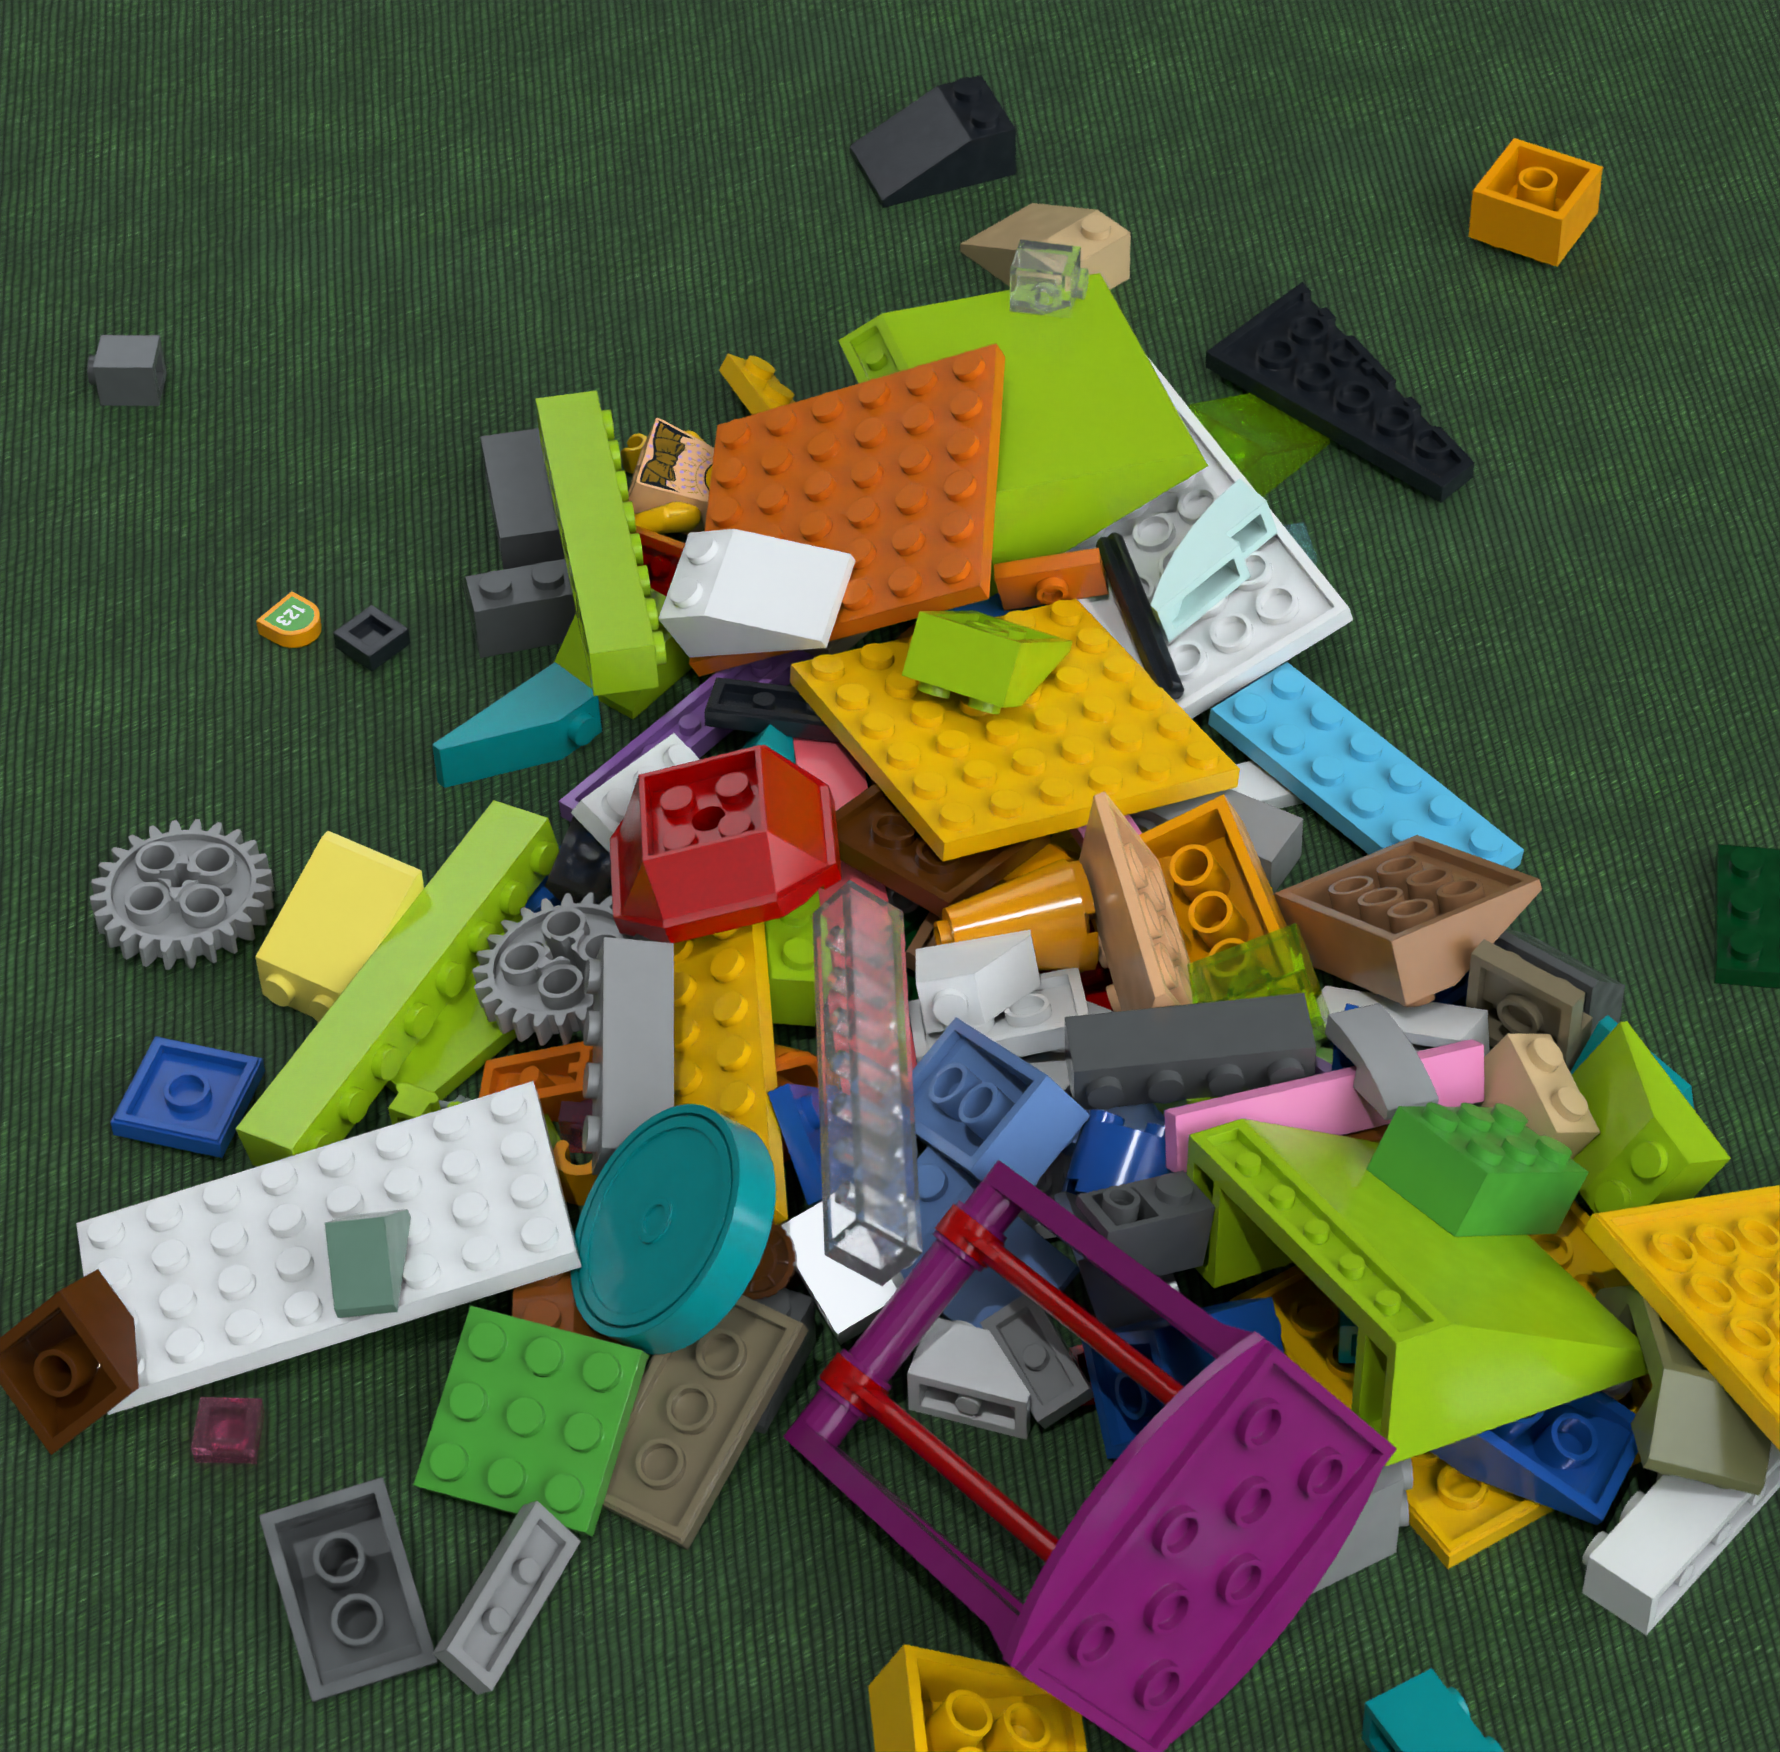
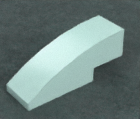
[1150,478,1278,642]

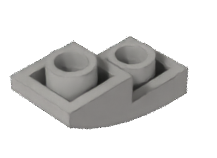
[1325,1003,1439,1120]

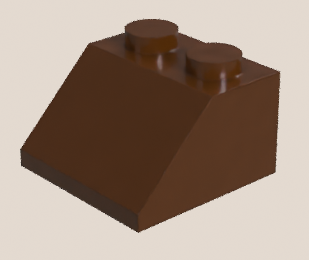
[0,1269,139,1455]

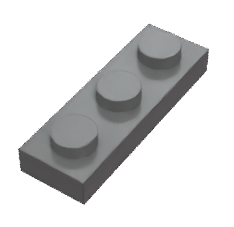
[432,1501,581,1695]

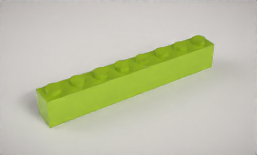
[535,390,667,696]
[235,800,562,1167]

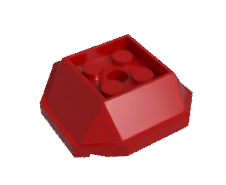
[610,745,842,943]

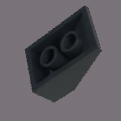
[850,75,1016,208]

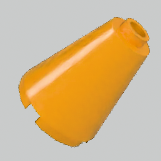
[933,858,1099,973]

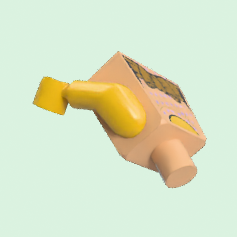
[620,417,714,535]

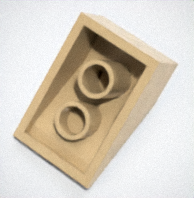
[960,203,1131,290]

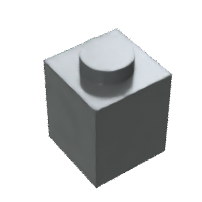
[87,335,167,406]

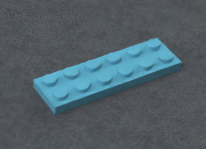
[1208,662,1524,869]

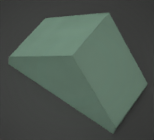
[325,1209,411,1318]

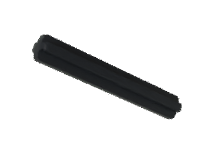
[1096,532,1184,699]

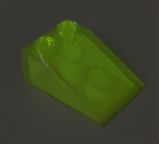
[1187,393,1330,497]

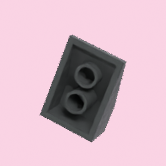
[259,1477,438,1703]

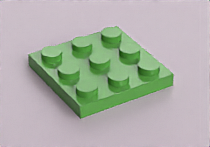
[413,1306,649,1537]

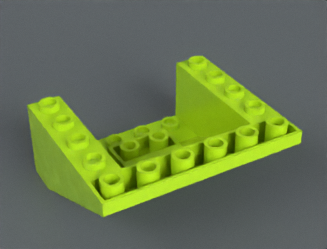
[838,273,1208,597]
[1187,1119,1649,1467]

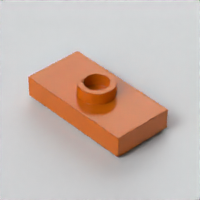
[994,548,1109,611]

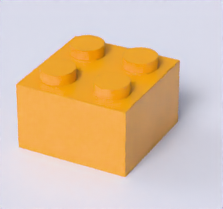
[1468,138,1603,267]

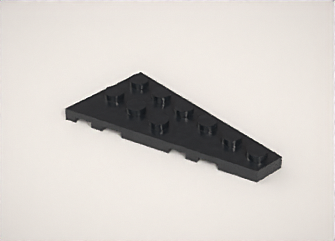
[1205,282,1475,503]

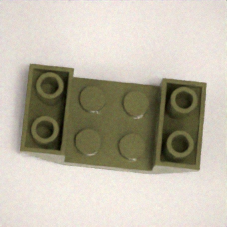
[1595,1285,1772,1495]

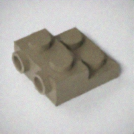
[1466,939,1593,1071]

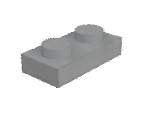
[980,1294,1094,1429]

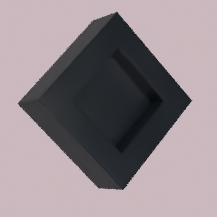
[333,605,410,672]

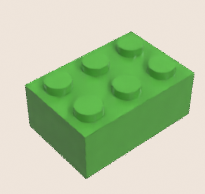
[1366,1102,1589,1237]

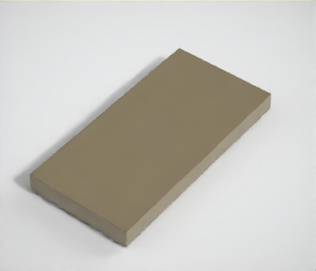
[602,1295,809,1550]

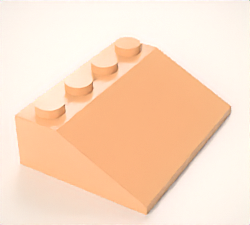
[1079,791,1203,1012]

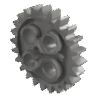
[90,819,275,970]
[472,892,657,1045]

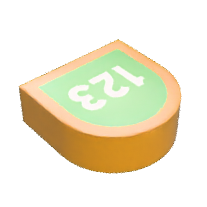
[256,591,322,648]

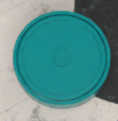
[571,1104,776,1354]

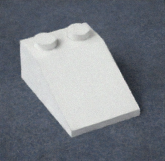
[658,529,856,658]

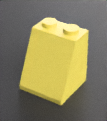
[255,831,424,1022]

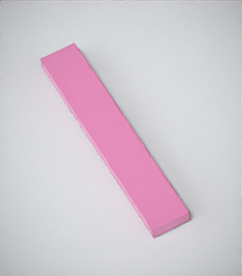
[1164,1039,1485,1172]

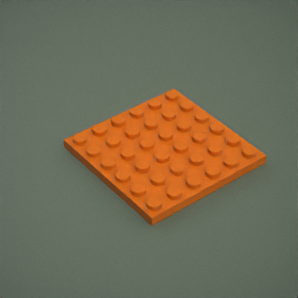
[689,343,1005,677]

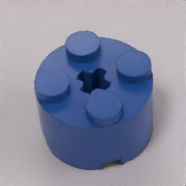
[1062,1109,1187,1195]

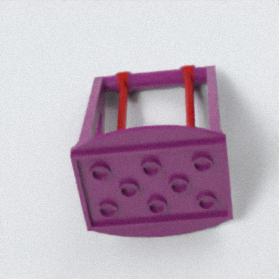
[783,1160,1397,1752]

